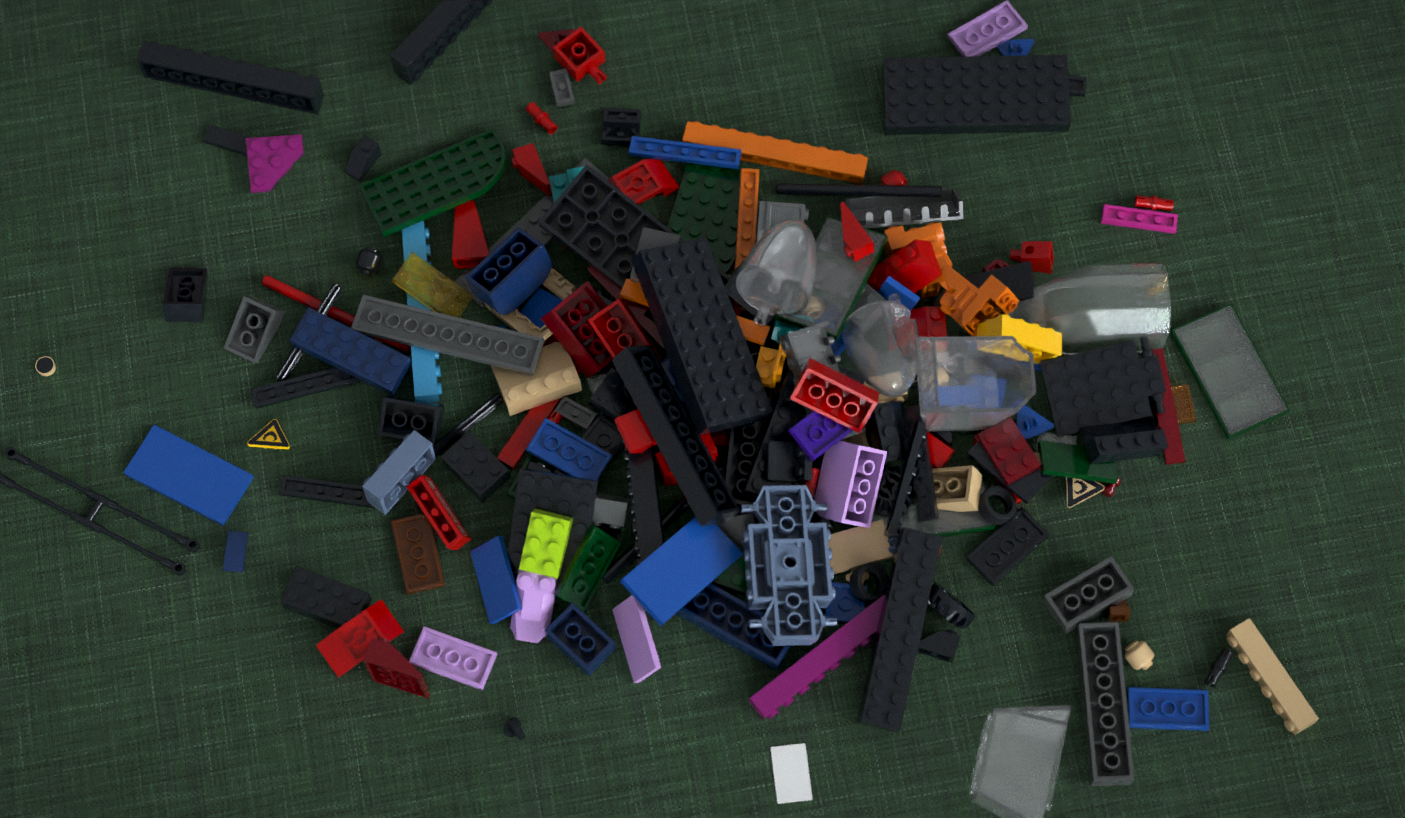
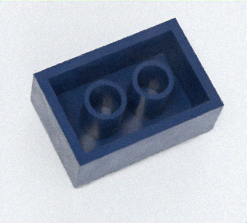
[545,603,616,677]

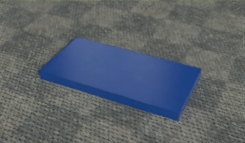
[123,425,254,526]
[620,517,743,626]

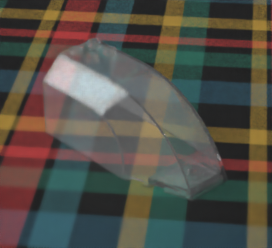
[1010,262,1171,355]

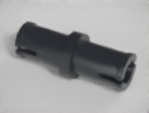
[1204,648,1234,688]

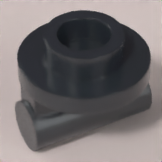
[504,717,525,740]

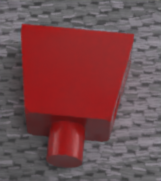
[1010,241,1054,274]

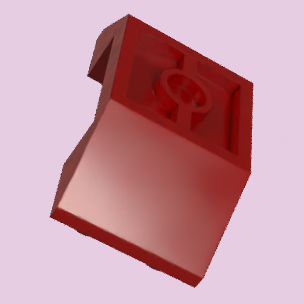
[608,159,679,205]
[614,409,657,453]
[316,599,404,678]

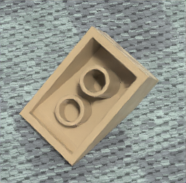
[915,465,982,512]

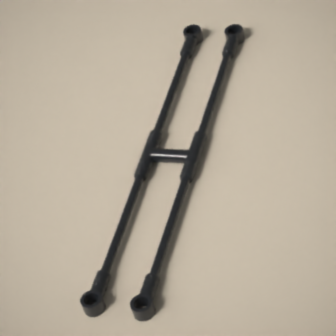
[0,447,200,576]

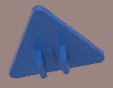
[996,39,1034,56]
[1016,403,1054,440]

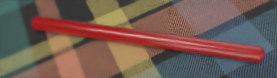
[262,275,411,353]

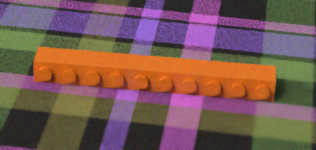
[682,121,868,185]

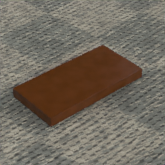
[391,513,445,595]

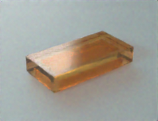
[1171,384,1197,424]

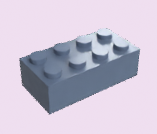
[362,430,436,515]

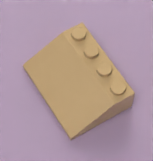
[491,341,582,416]

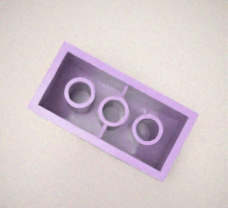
[814,441,887,528]

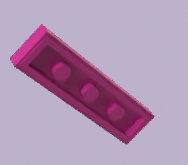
[1101,204,1178,234]

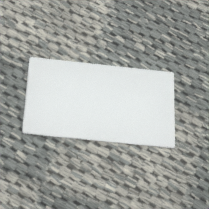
[771,743,812,804]

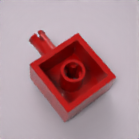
[553,27,607,84]

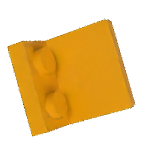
[756,341,786,388]

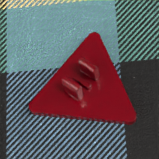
[539,29,577,54]

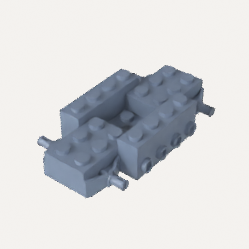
[740,485,837,646]

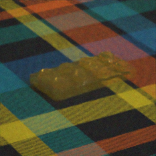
[391,252,472,318]

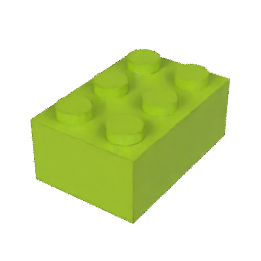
[519,509,573,578]

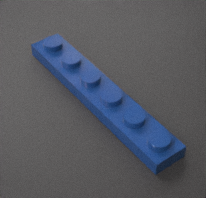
[629,136,741,169]

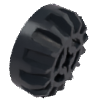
[873,464,914,517]
[928,582,976,629]

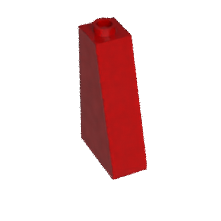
[452,201,490,269]

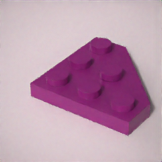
[246,134,303,193]

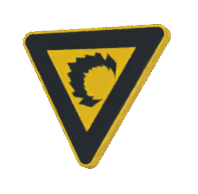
[247,419,290,449]

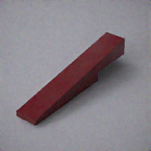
[587,266,666,353]
[1150,348,1185,465]

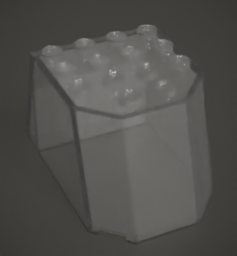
[915,336,1036,431]
[969,705,1071,818]

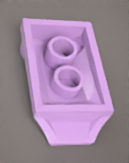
[510,570,558,643]

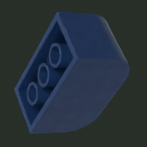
[465,227,552,315]

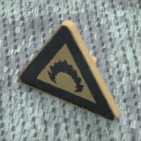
[1066,477,1104,508]

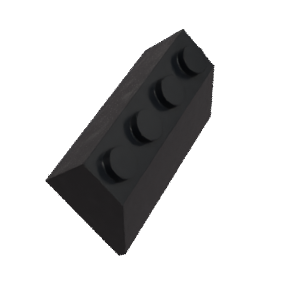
[1080,419,1169,464]

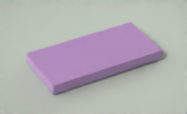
[947,0,1028,57]
[612,595,661,683]
[409,626,497,690]

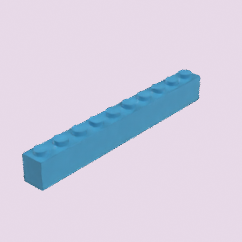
[402,221,442,402]

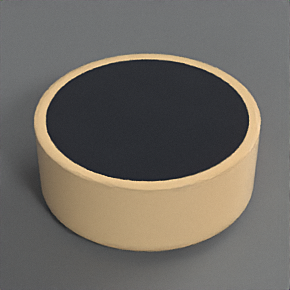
[35,356,56,376]

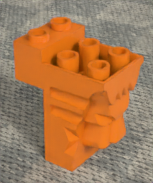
[884,222,953,300]
[935,264,1019,340]

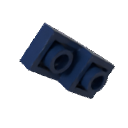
[223,530,248,572]

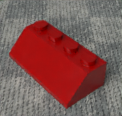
[867,239,942,310]
[588,298,663,361]
[790,358,879,433]

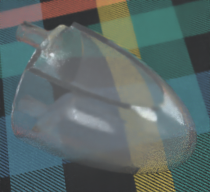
[736,219,817,326]
[842,294,920,397]

